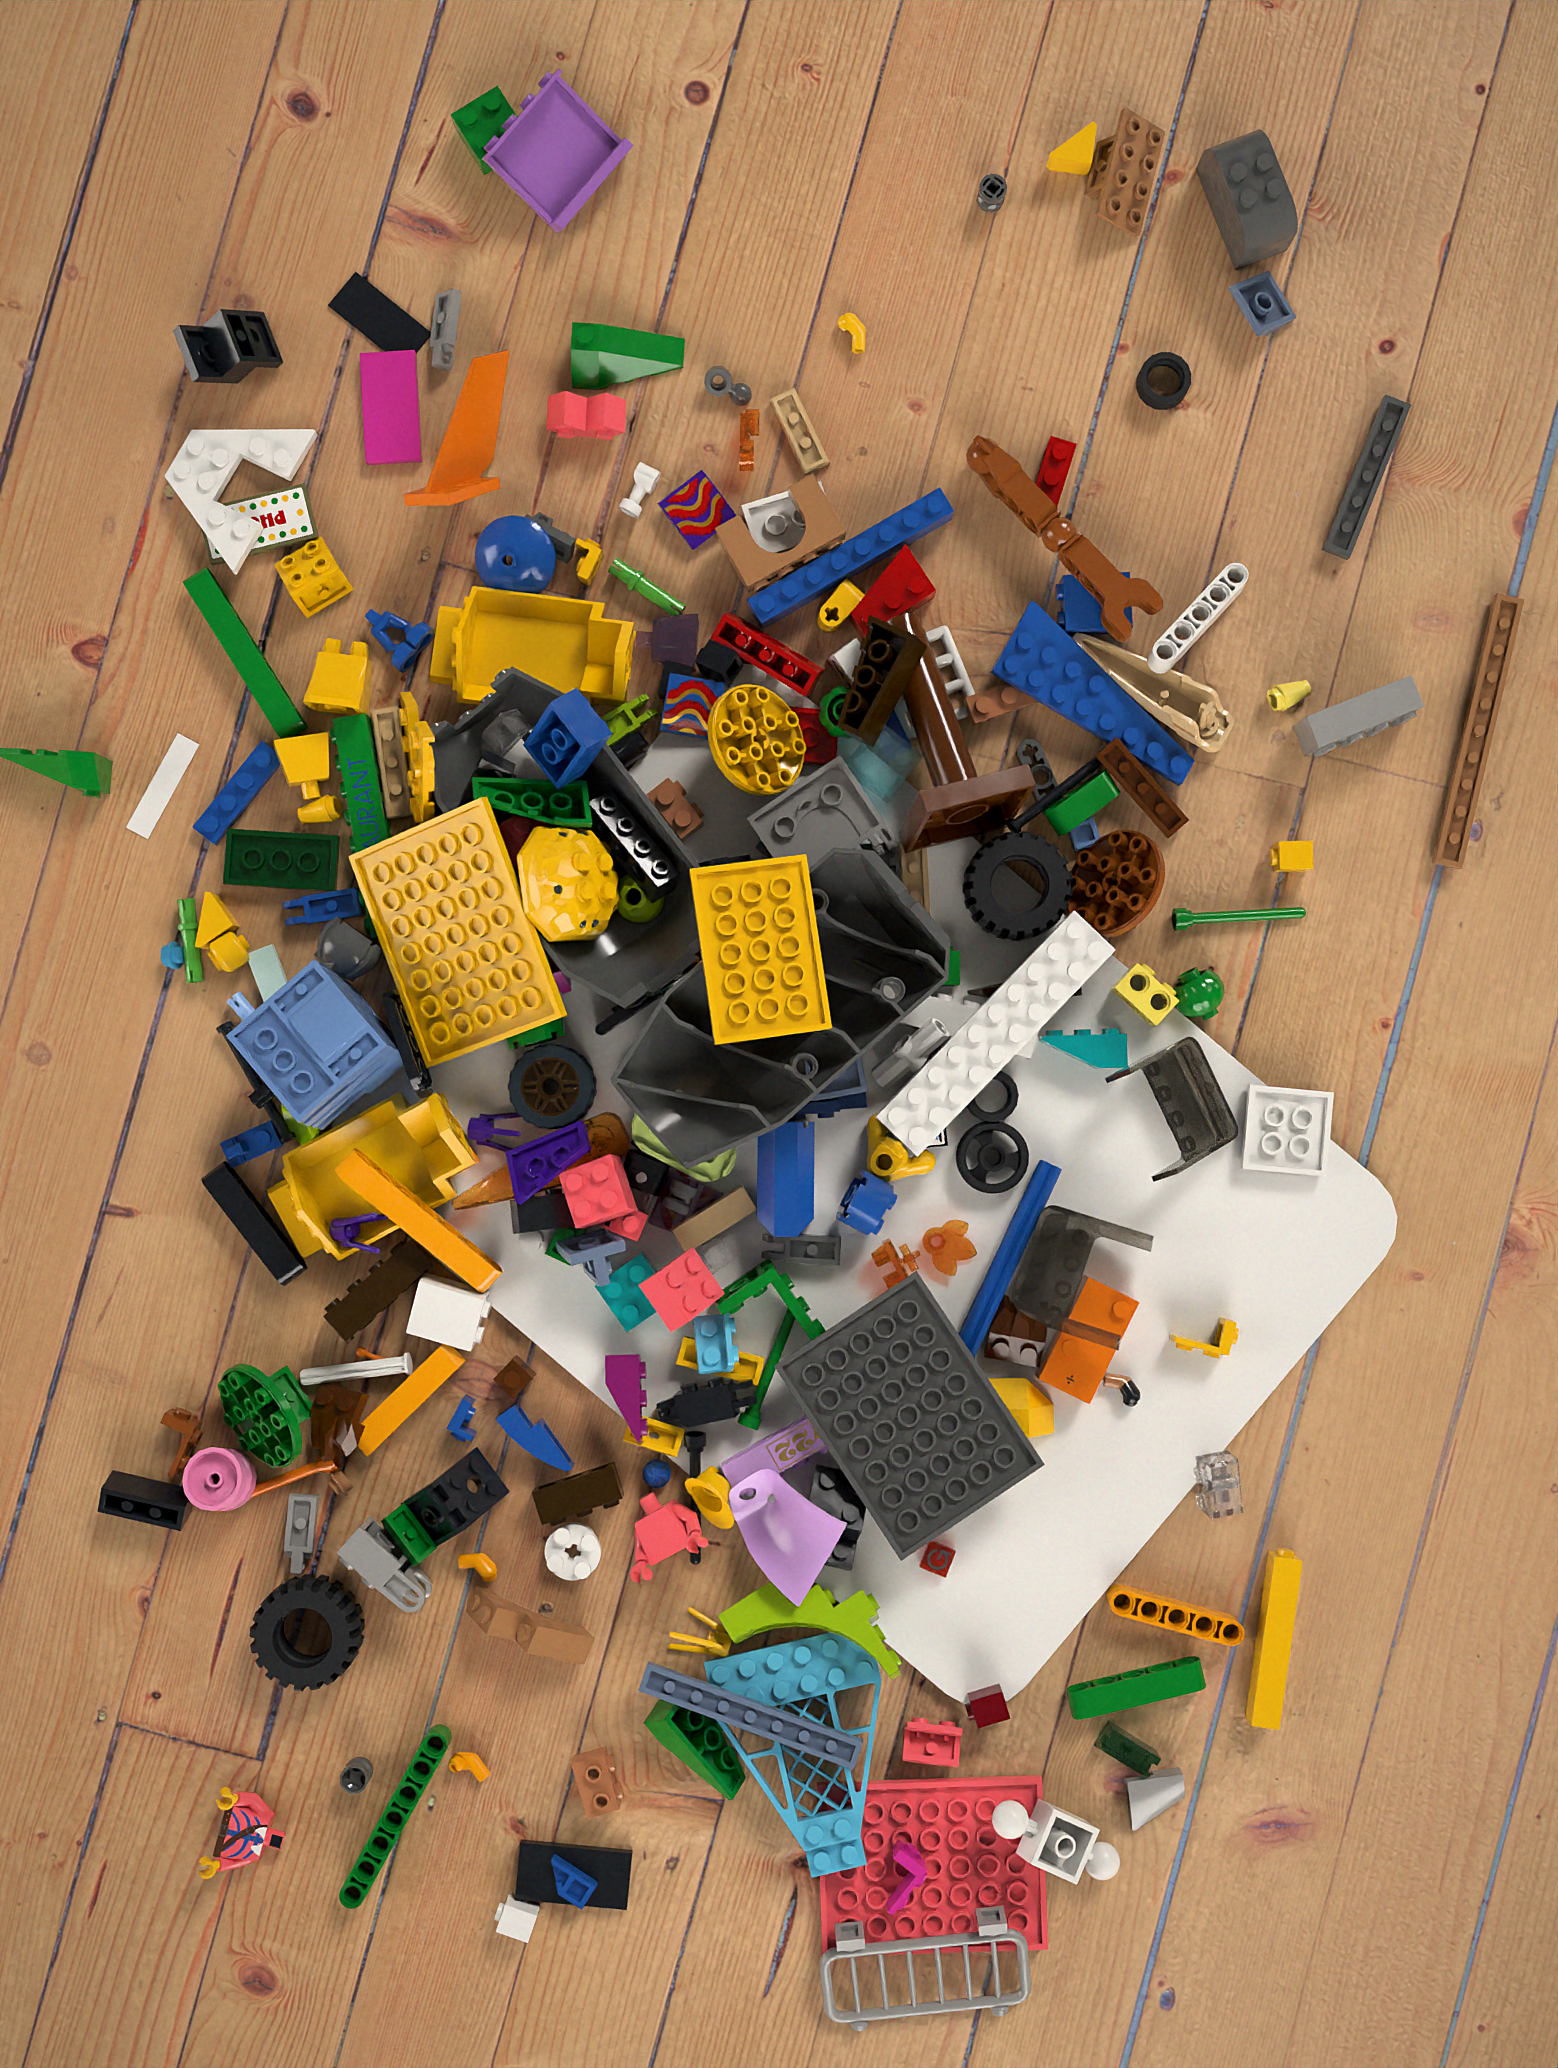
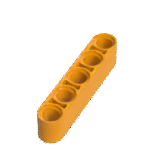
[358,1344,466,1457]
[1106,1584,1245,1646]

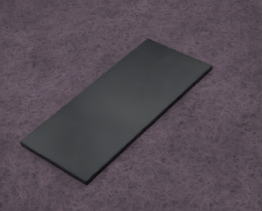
[328,272,431,353]

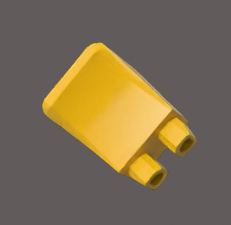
[303,638,372,716]

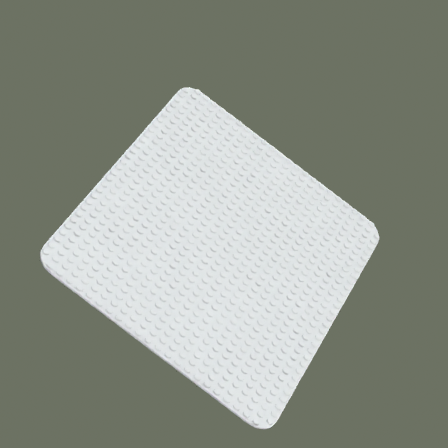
[332,664,1397,1704]

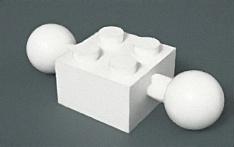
[992,1799,1120,1884]

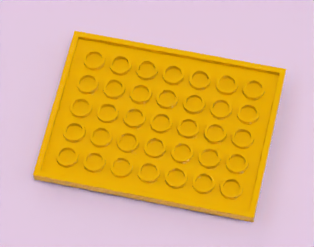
[348,797,567,1068]

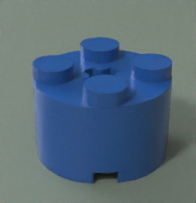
[836,1170,897,1235]

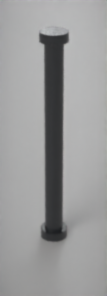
[1006,747,1103,833]
[216,1021,297,1145]

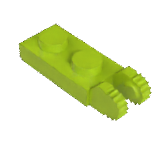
[601,693,659,746]

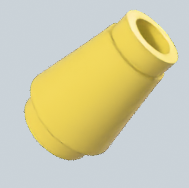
[1267,680,1311,711]

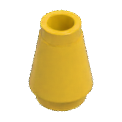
[297,794,342,824]

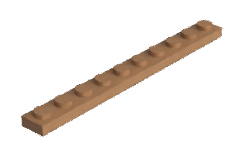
[1432,593,1525,870]

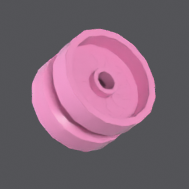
[182,1447,257,1511]

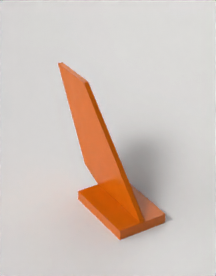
[403,350,510,506]

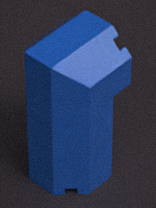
[757,1121,814,1237]

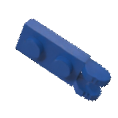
[282,887,364,926]

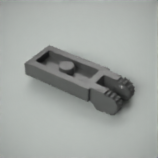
[761,1234,841,1265]

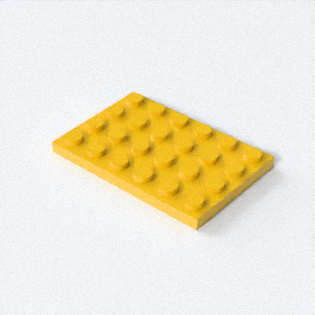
[689,854,832,1045]

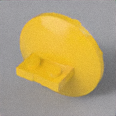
[708,684,806,796]

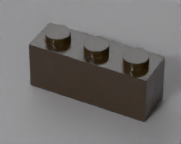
[532,1462,624,1526]

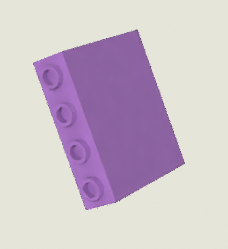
[482,69,633,233]

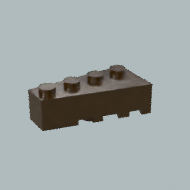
[837,615,927,747]
[323,1240,433,1344]

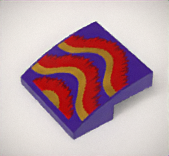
[657,470,737,550]

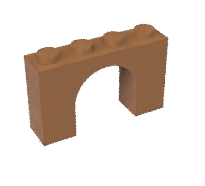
[715,474,846,593]

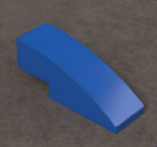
[496,1402,575,1472]

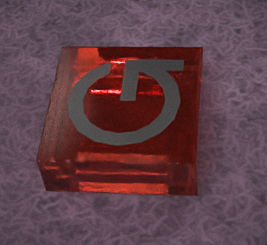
[919,1540,956,1578]

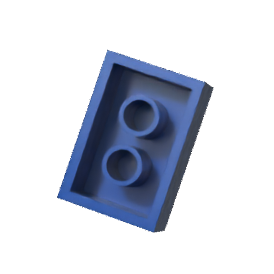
[523,688,612,790]

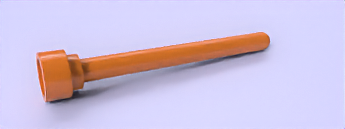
[216,1454,341,1512]

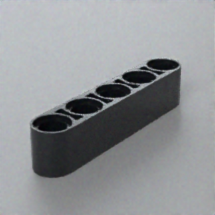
[201,1161,308,1286]

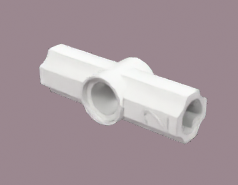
[871,1017,949,1089]

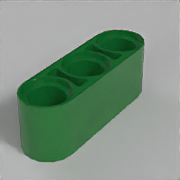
[1044,769,1121,836]

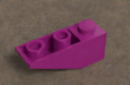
[605,1354,648,1443]

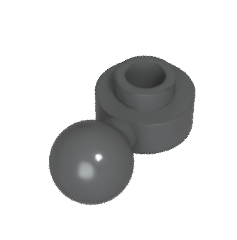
[704,366,752,406]

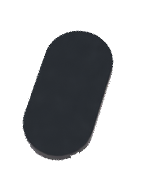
[383,989,433,1099]

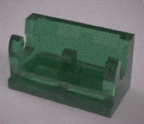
[1094,1720,1161,1778]

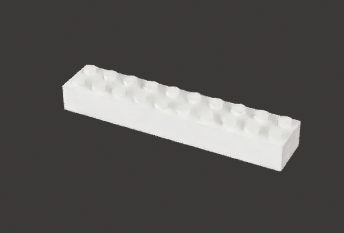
[875,910,1115,1157]

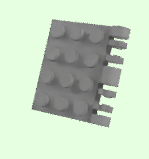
[746,755,899,902]

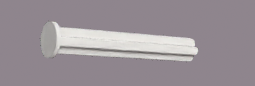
[300,1353,413,1386]

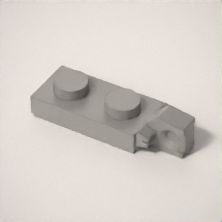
[429,288,462,371]
[284,1492,319,1574]

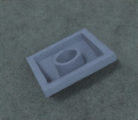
[1229,270,1296,336]

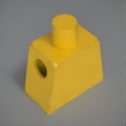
[273,732,329,800]

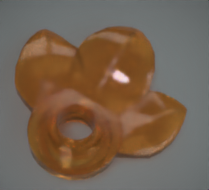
[922,1219,977,1276]

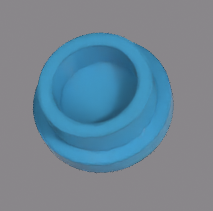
[161,941,184,969]

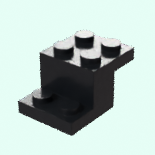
[173,309,284,384]
[808,1464,866,1571]

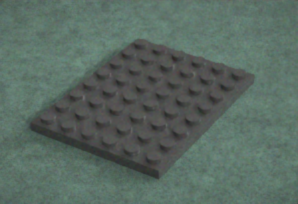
[774,1271,1045,1561]

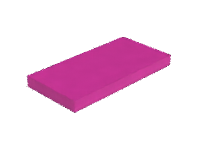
[359,350,422,465]

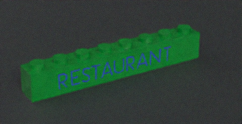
[330,713,392,940]

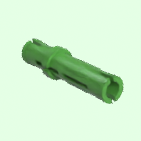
[608,557,686,620]
[177,898,204,983]

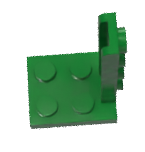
[715,1259,826,1340]

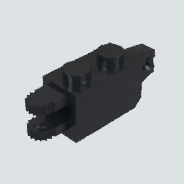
[656,1377,758,1428]

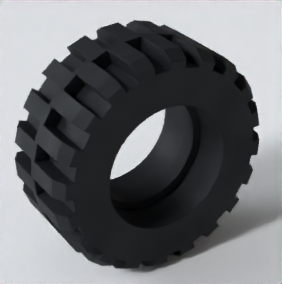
[962,831,1073,941]
[250,1574,365,1691]

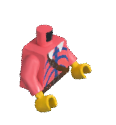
[198,1787,286,1879]

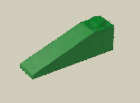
[571,322,685,390]
[0,748,113,798]
[472,777,592,827]
[644,1676,746,1800]

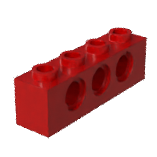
[711,612,825,697]

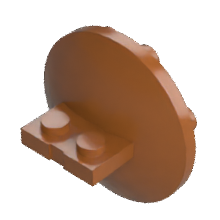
[1067,830,1165,938]

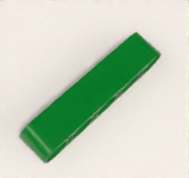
[1066,1656,1206,1720]

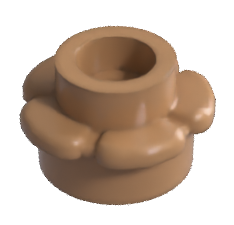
[328,1470,353,1496]

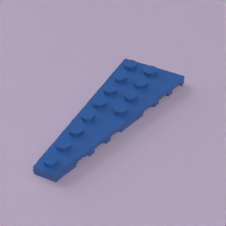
[990,600,1195,786]

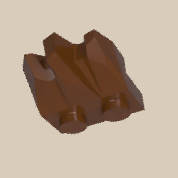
[984,1290,1048,1368]
[311,1383,369,1462]

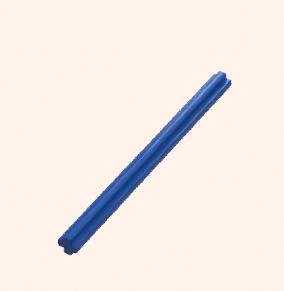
[959,1160,1062,1358]

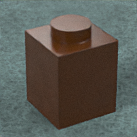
[493,1355,536,1399]

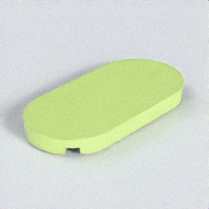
[630,1113,736,1182]

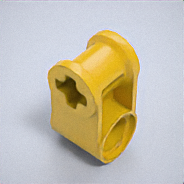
[817,578,865,633]

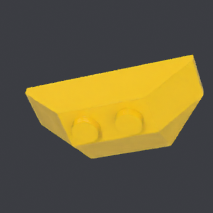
[988,1377,1054,1438]

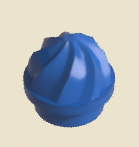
[643,1459,671,1488]

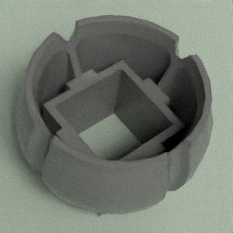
[314,916,383,982]

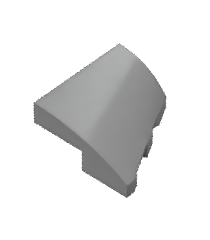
[1126,1767,1185,1831]

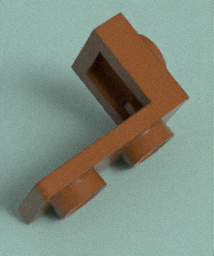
[160,1407,203,1478]

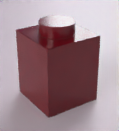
[965,1684,1010,1729]

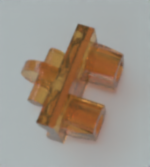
[871,1238,921,1289]

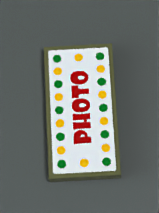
[201,483,319,566]

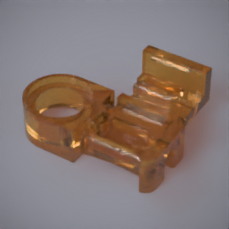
[740,409,760,471]

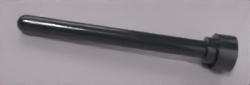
[684,1431,706,1565]

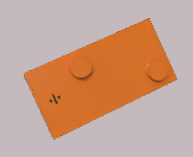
[1034,1274,1140,1404]

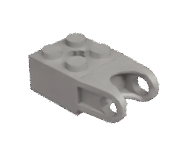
[337,1516,432,1613]

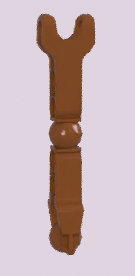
[966,435,1163,642]

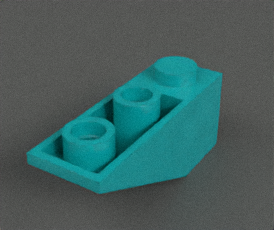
[1039,1028,1128,1069]

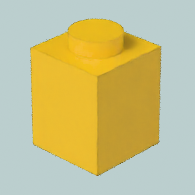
[1269,841,1314,872]

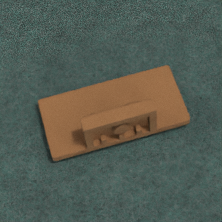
[1084,108,1165,237]

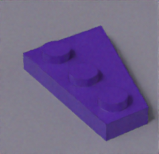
[505,1120,591,1205]

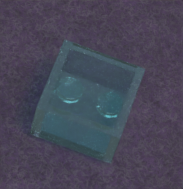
[846,725,923,803]

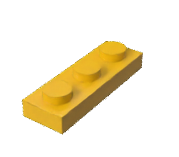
[676,1336,765,1386]

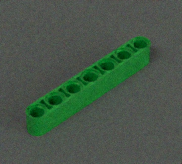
[183,567,308,739]
[339,1724,452,1909]

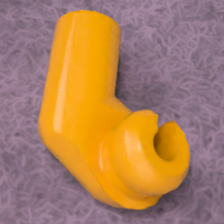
[458,1553,497,1582]
[448,1752,491,1782]

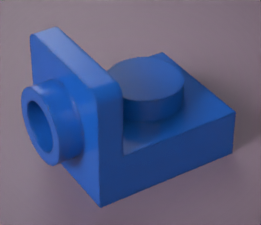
[447,1394,477,1442]

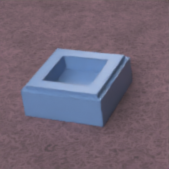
[1068,816,1100,852]

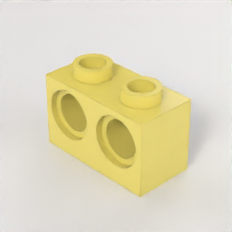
[1111,963,1179,1026]

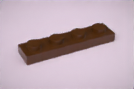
[1094,736,1189,838]

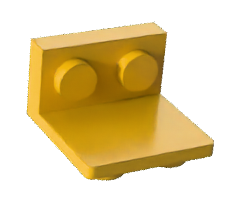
[275,537,354,618]

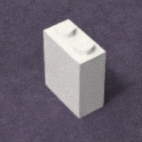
[406,1273,492,1352]

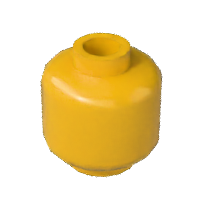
[207,931,251,973]

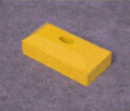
[623,1416,685,1458]

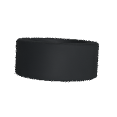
[1136,352,1191,410]
[966,1070,1019,1122]

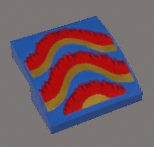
[659,673,725,740]

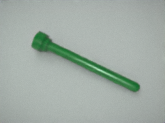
[1172,907,1306,931]
[737,1308,796,1430]

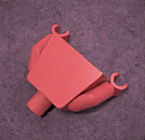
[630,1492,708,1583]

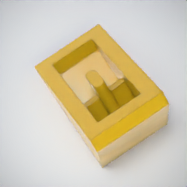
[1046,121,1097,176]
[195,891,240,949]

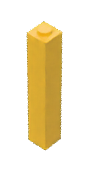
[1245,1548,1303,1730]

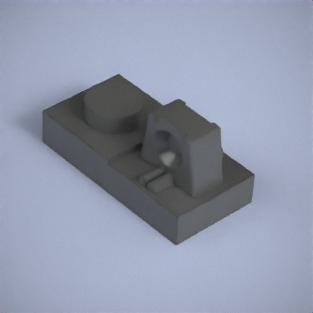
[525,512,576,564]

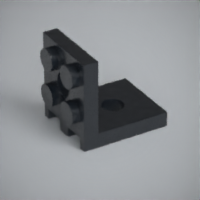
[400,1447,510,1546]

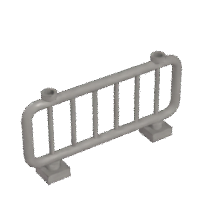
[819,1906,1031,2031]

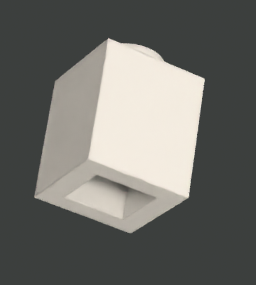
[494,1894,540,1943]

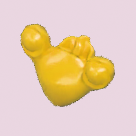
[867,1113,936,1182]

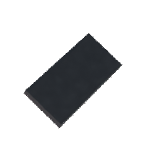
[515,1839,633,1910]

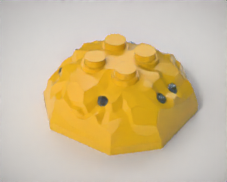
[517,826,621,942]

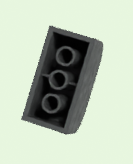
[1196,129,1298,270]

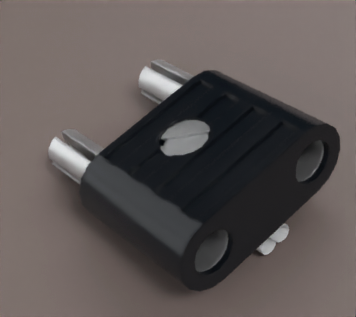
[623,1149,670,1212]

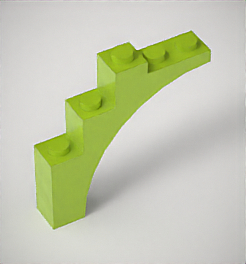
[718,1581,902,1680]

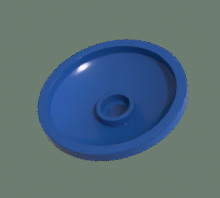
[475,515,556,594]

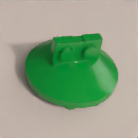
[218,1364,312,1468]

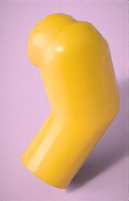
[838,312,866,354]

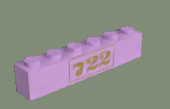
[721,1415,829,1497]

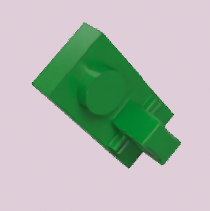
[381,1502,438,1567]

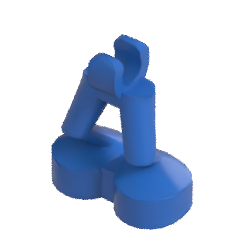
[365,609,434,673]

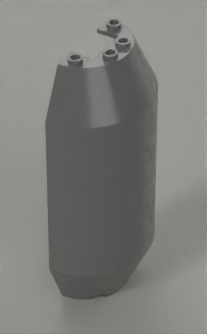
[429,667,702,1009]

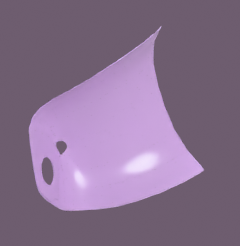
[728,1468,847,1607]

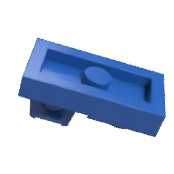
[220,1120,284,1168]

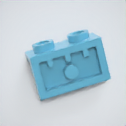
[693,1312,739,1374]

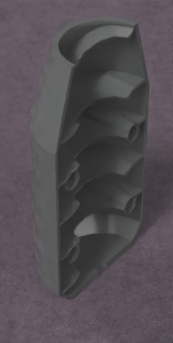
[610,847,951,1169]

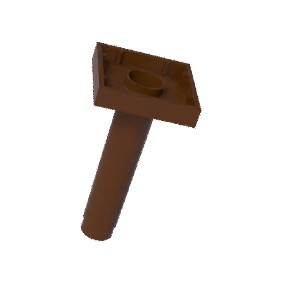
[887,613,1036,853]

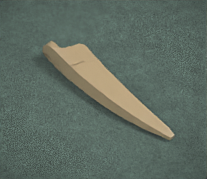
[1072,632,1234,752]

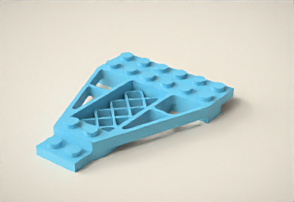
[704,1632,882,1878]

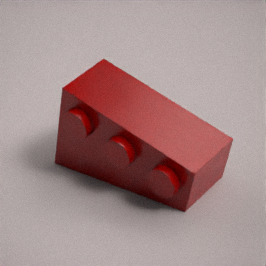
[850,544,936,639]

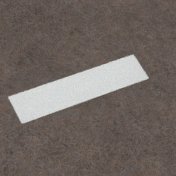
[126,733,199,839]

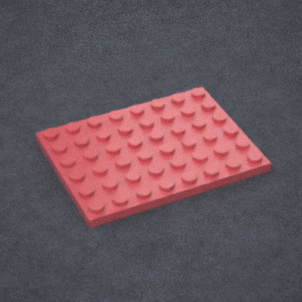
[817,1775,1048,1955]

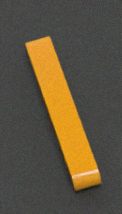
[335,1148,503,1293]

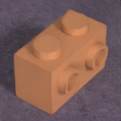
[646,777,705,843]
[571,1746,624,1819]

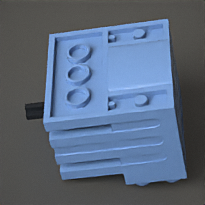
[226,959,403,1130]

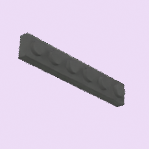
[1322,395,1411,560]

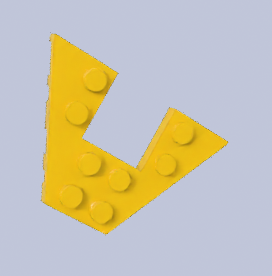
[399,692,435,824]

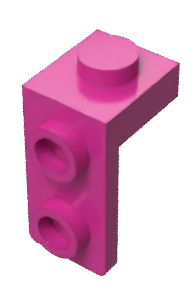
[886,1839,927,1915]

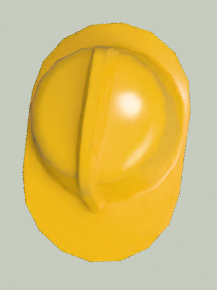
[685,1466,734,1529]

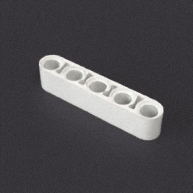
[1147,563,1249,674]

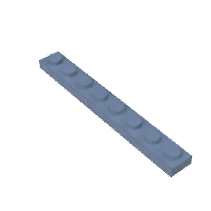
[638,1661,863,1770]

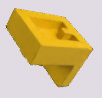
[575,538,604,586]

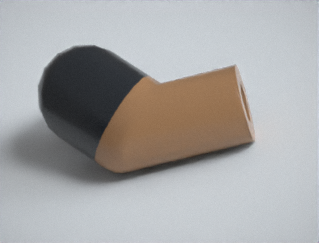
[1103,1372,1141,1407]

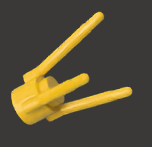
[668,1607,732,1657]

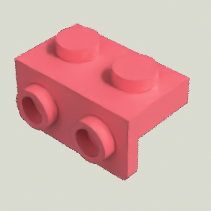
[901,1718,963,1767]

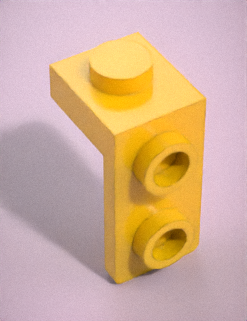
[1169,1317,1239,1358]

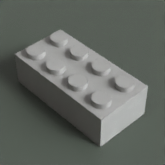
[1293,675,1424,758]

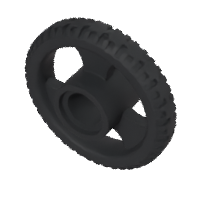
[956,1121,1029,1194]

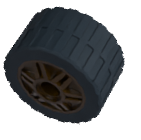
[508,1044,597,1129]

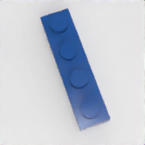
[192,740,281,846]

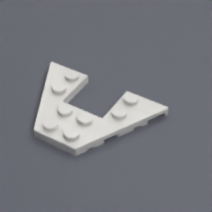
[165,429,318,575]

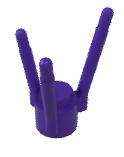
[467,1112,521,1152]
[330,1212,388,1254]

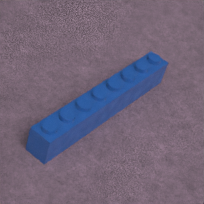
[747,487,954,630]

